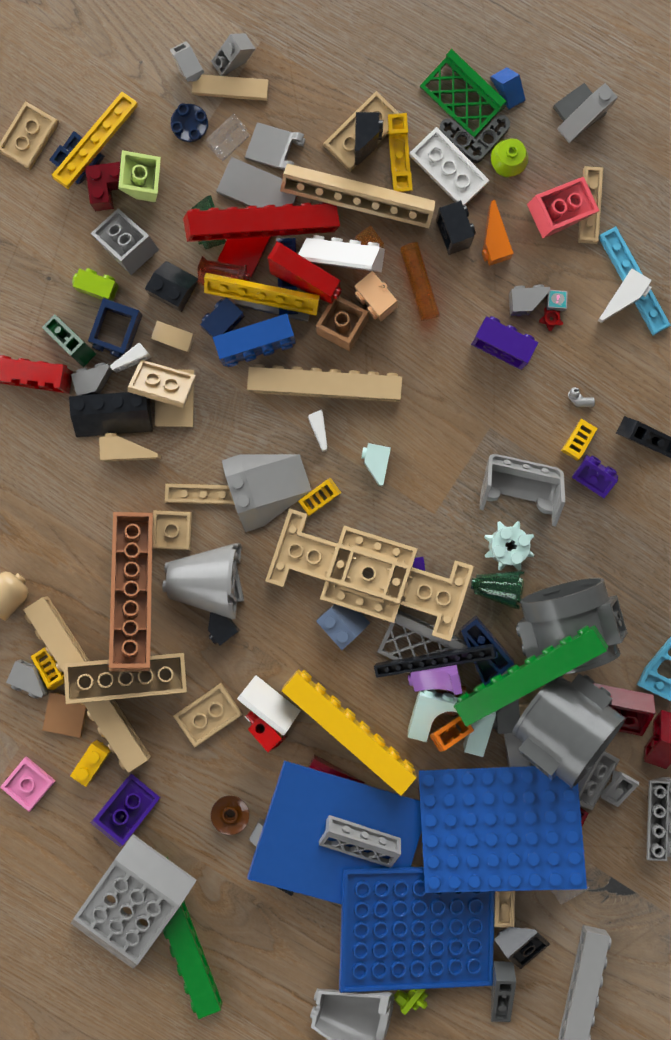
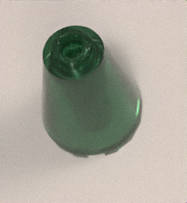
[471,571,525,610]

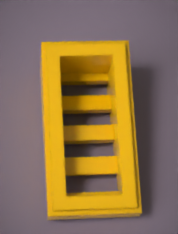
[561,418,598,461]
[298,478,341,516]
[31,647,64,690]

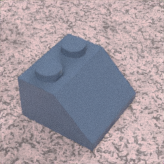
[316,604,370,650]

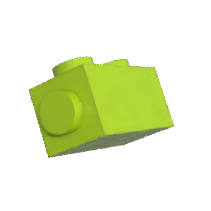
[72,268,119,301]

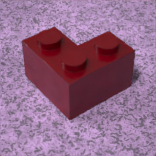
[85,162,121,212]
[644,710,671,769]

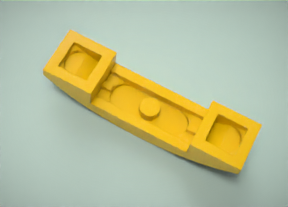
[388,113,413,192]

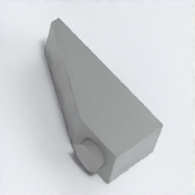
[557,83,618,143]

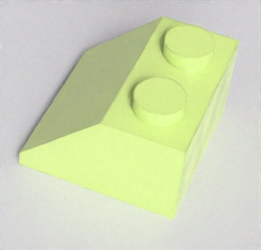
[118,150,161,202]

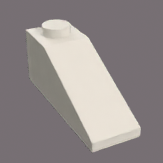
[598,268,651,323]

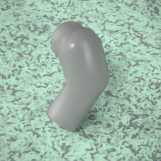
[568,387,595,407]

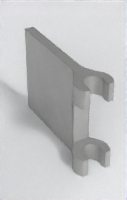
[245,122,306,171]

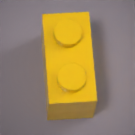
[70,740,111,787]

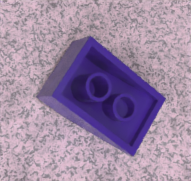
[90,774,160,847]

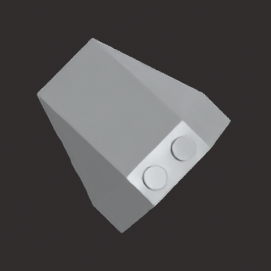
[222,454,312,533]

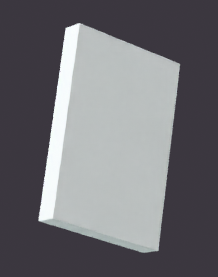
[237,675,301,736]

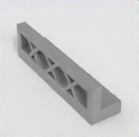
[319,815,401,868]

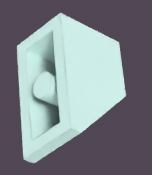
[361,443,391,487]

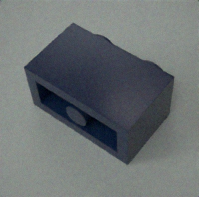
[200,297,245,338]

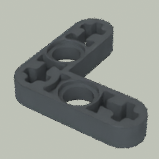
[439,115,510,163]

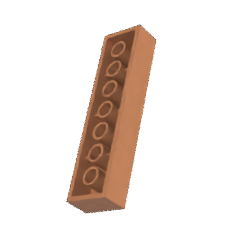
[109,512,153,671]

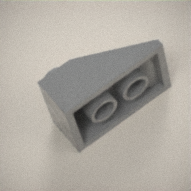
[90,209,159,275]

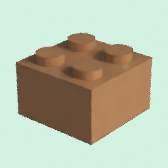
[316,296,369,352]

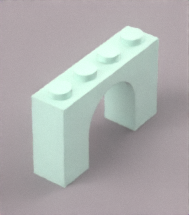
[408,689,496,757]

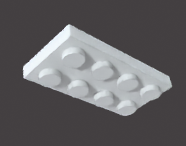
[409,127,490,206]

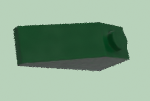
[42,314,97,367]

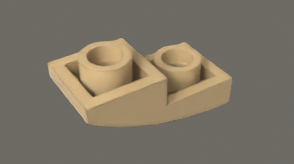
[151,321,195,352]

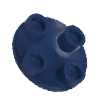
[171,103,208,142]

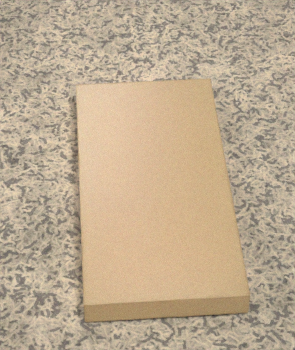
[323,91,399,172]

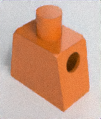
[429,716,474,752]

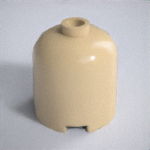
[0,571,28,621]

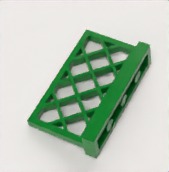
[420,48,506,138]

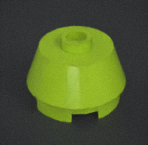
[491,138,528,177]

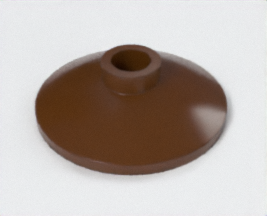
[211,795,249,835]

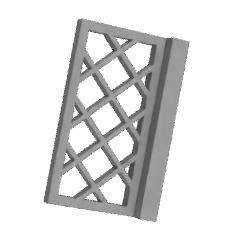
[377,610,467,660]

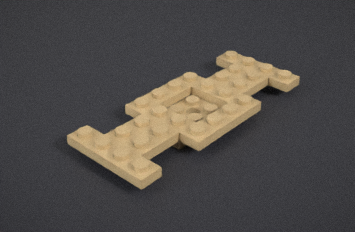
[265,508,474,642]

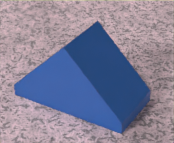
[490,67,526,110]

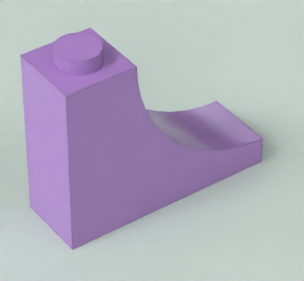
[408,665,462,695]

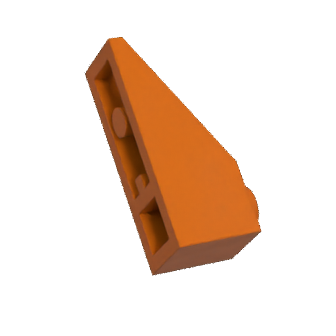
[482,200,513,266]

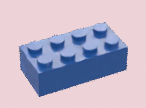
[213,314,296,367]

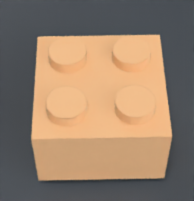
[355,271,398,322]

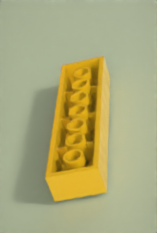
[281,669,417,796]

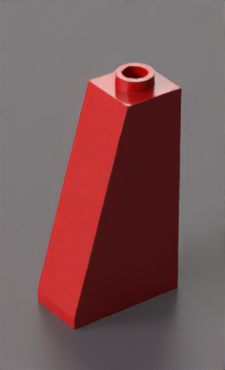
[268,242,342,304]

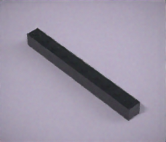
[374,643,496,678]

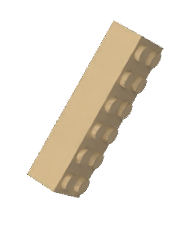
[63,653,187,704]

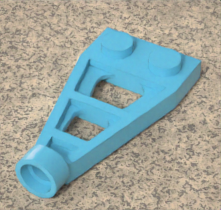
[637,636,671,701]

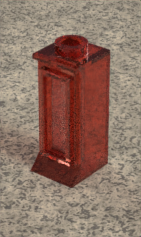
[197,256,250,285]

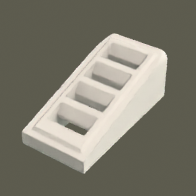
[110,343,151,373]
[308,410,327,452]

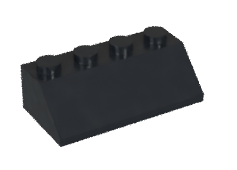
[69,392,153,438]

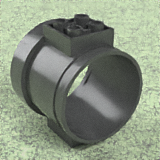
[516,578,628,675]
[512,674,626,788]

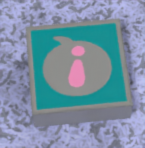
[547,290,567,311]

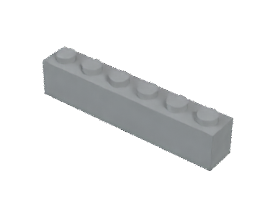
[558,925,611,1040]

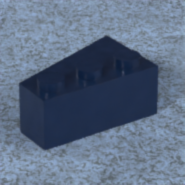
[461,616,514,685]

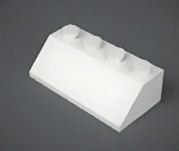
[299,235,385,272]

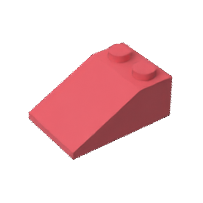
[527,176,599,238]

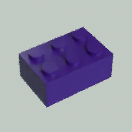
[471,316,539,370]

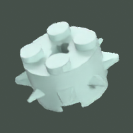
[484,521,534,571]

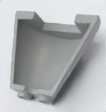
[162,543,242,619]
[310,988,394,1040]

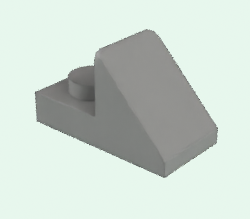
[601,771,639,807]

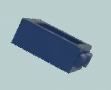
[88,298,142,358]

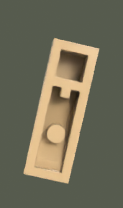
[99,433,161,462]

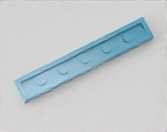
[599,226,671,336]

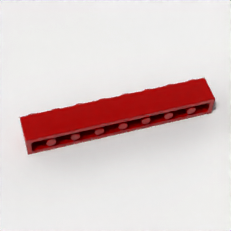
[183,202,340,242]

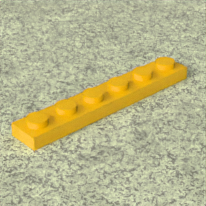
[52,92,138,189]
[204,273,320,316]

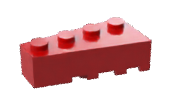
[0,355,73,394]

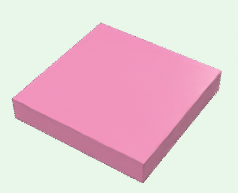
[0,756,56,812]

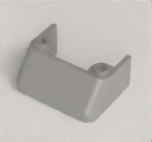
[480,454,565,527]

